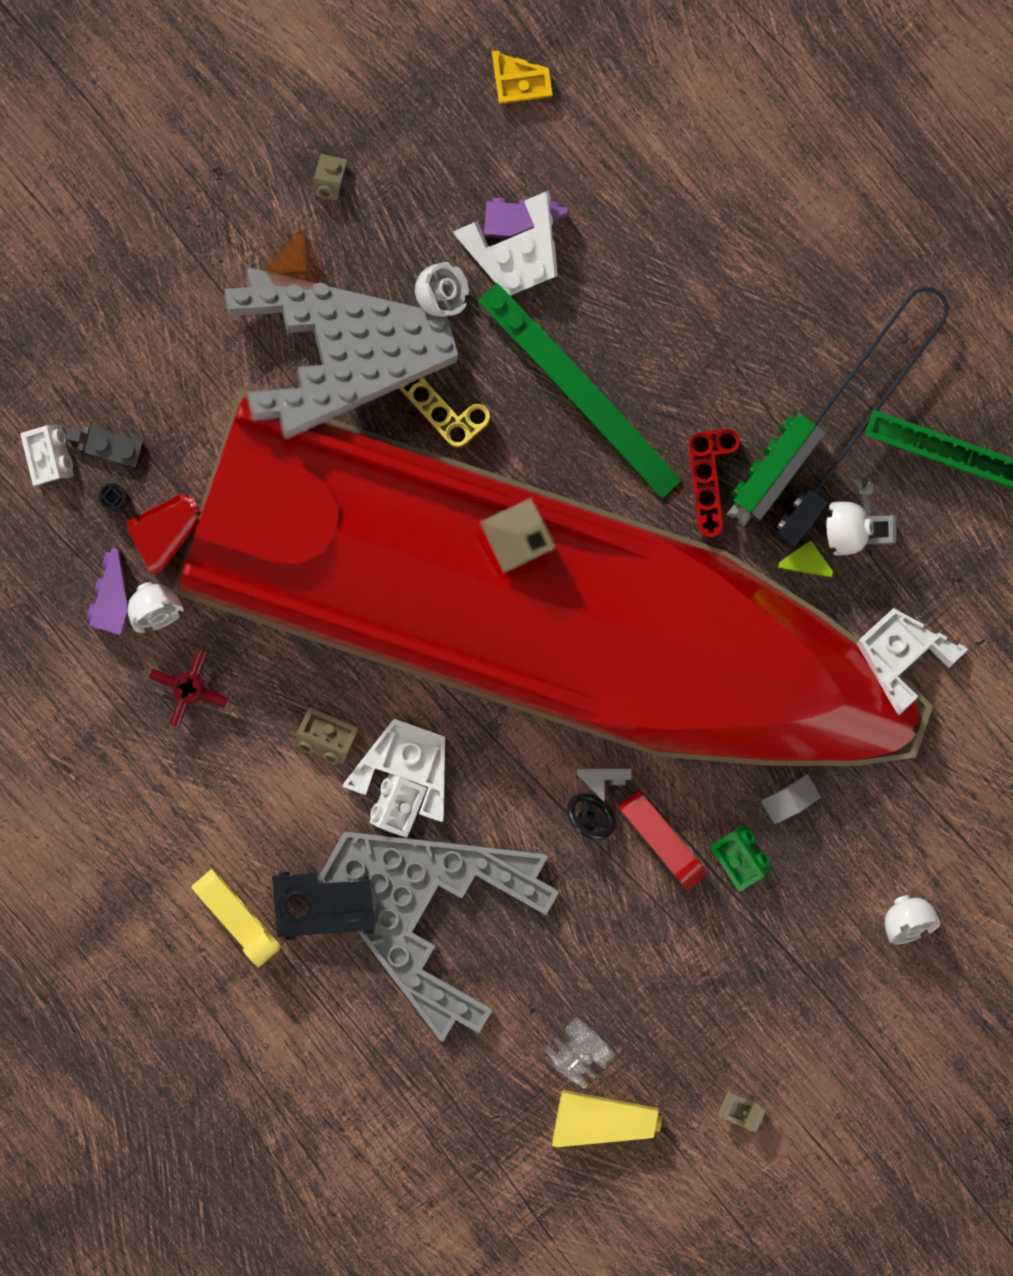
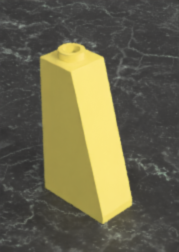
[552,1090,662,1147]

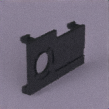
[272,872,375,940]

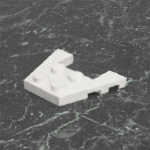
[453,191,558,296]
[857,608,968,715]
[343,719,445,822]

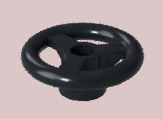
[567,793,615,840]

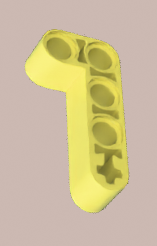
[398,377,490,448]
[191,868,281,968]

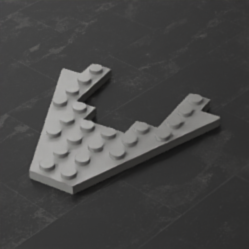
[318,831,559,1042]

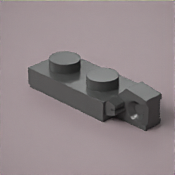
[66,426,144,468]

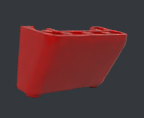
[126,492,201,576]

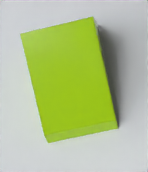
[777,540,833,578]

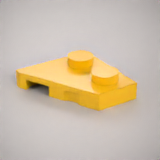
[492,51,552,104]

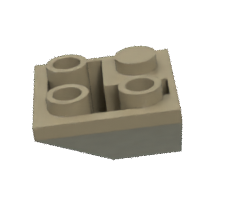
[480,499,555,573]

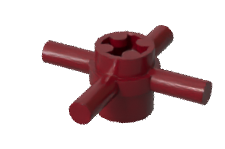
[149,648,228,728]

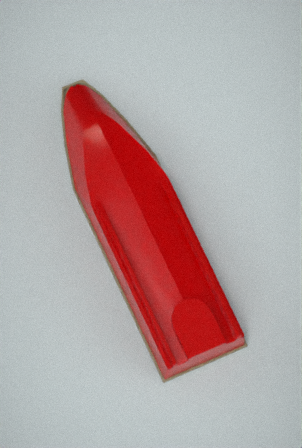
[173,388,933,766]

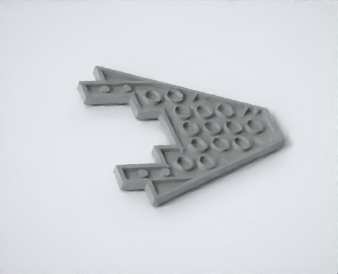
[224,268,458,438]

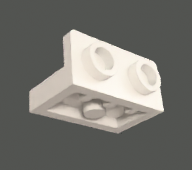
[20,424,74,486]
[370,773,427,838]

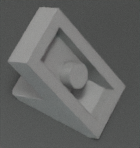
[577,768,632,801]

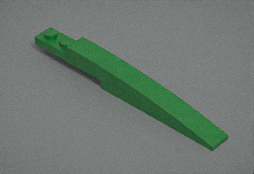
[478,283,682,499]
[864,410,1013,490]

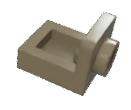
[312,154,347,200]
[717,1091,766,1133]

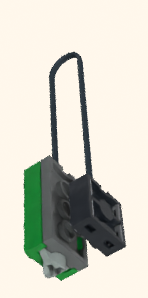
[726,287,949,548]

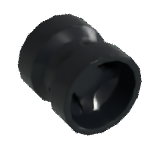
[98,483,128,511]

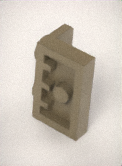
[294,707,359,765]

